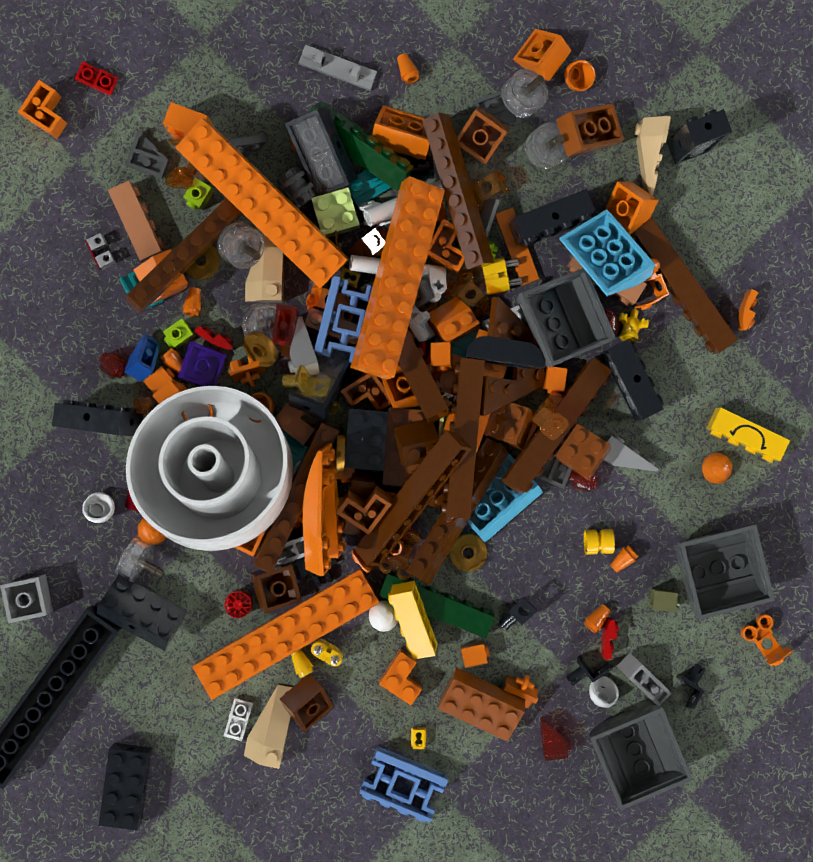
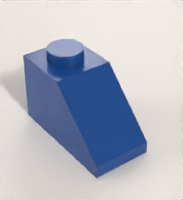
[124,333,161,382]

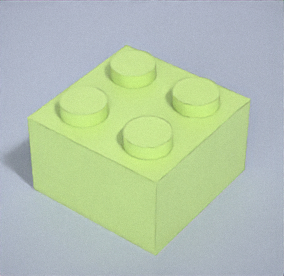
[311,188,360,237]

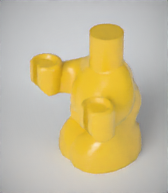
[619,309,649,343]

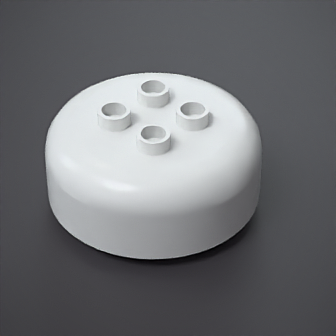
[126,386,293,551]

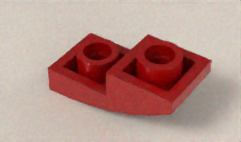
[75,61,119,96]
[194,325,235,351]
[601,617,619,660]

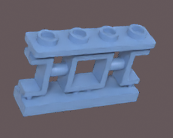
[314,276,372,363]
[359,746,448,823]

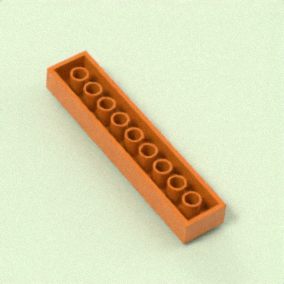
[175,118,350,288]
[350,176,445,380]
[192,567,380,700]

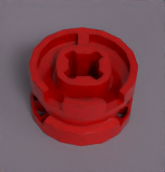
[224,590,253,618]

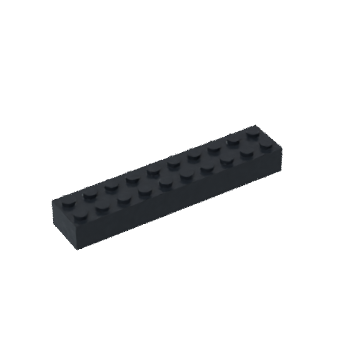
[0,605,123,789]

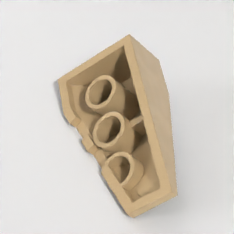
[634,116,671,196]
[245,234,284,303]
[244,684,293,769]

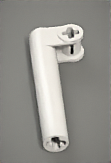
[358,180,445,227]
[349,255,447,303]

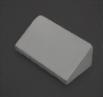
[480,199,499,237]

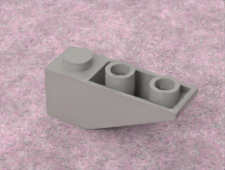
[604,435,659,471]

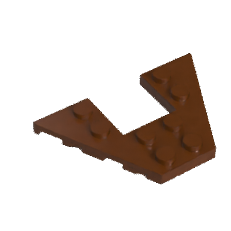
[480,297,546,416]

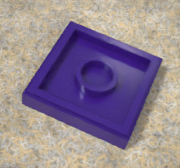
[177,341,227,386]

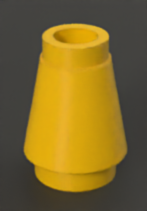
[291,649,314,678]

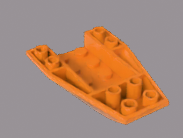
[303,443,346,576]

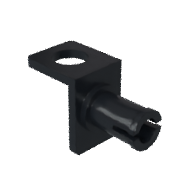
[499,598,537,630]
[566,656,611,686]
[676,663,706,709]

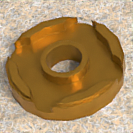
[185,245,220,280]
[243,331,278,367]
[336,434,345,474]
[450,534,487,572]

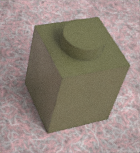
[649,588,680,612]

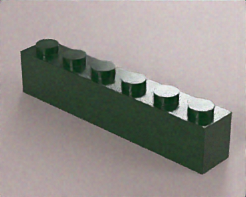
[310,101,414,191]
[379,571,495,639]

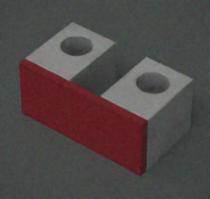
[85,233,117,270]

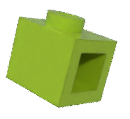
[183,178,214,210]
[163,319,196,349]

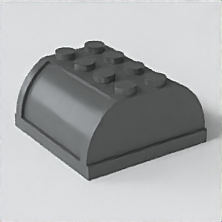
[516,268,616,368]
[676,524,775,620]
[589,705,693,810]

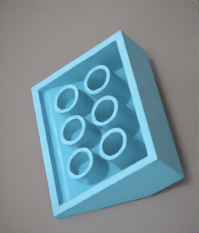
[560,209,655,296]
[467,454,543,542]

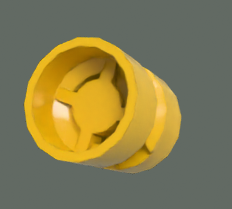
[584,529,615,555]

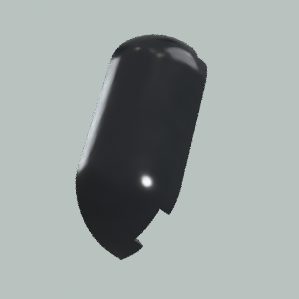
[466,336,544,369]

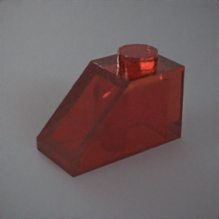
[272,304,298,347]
[540,718,571,761]

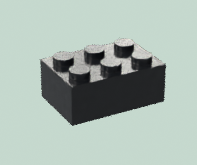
[344,409,388,471]

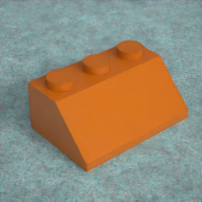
[372,105,430,160]

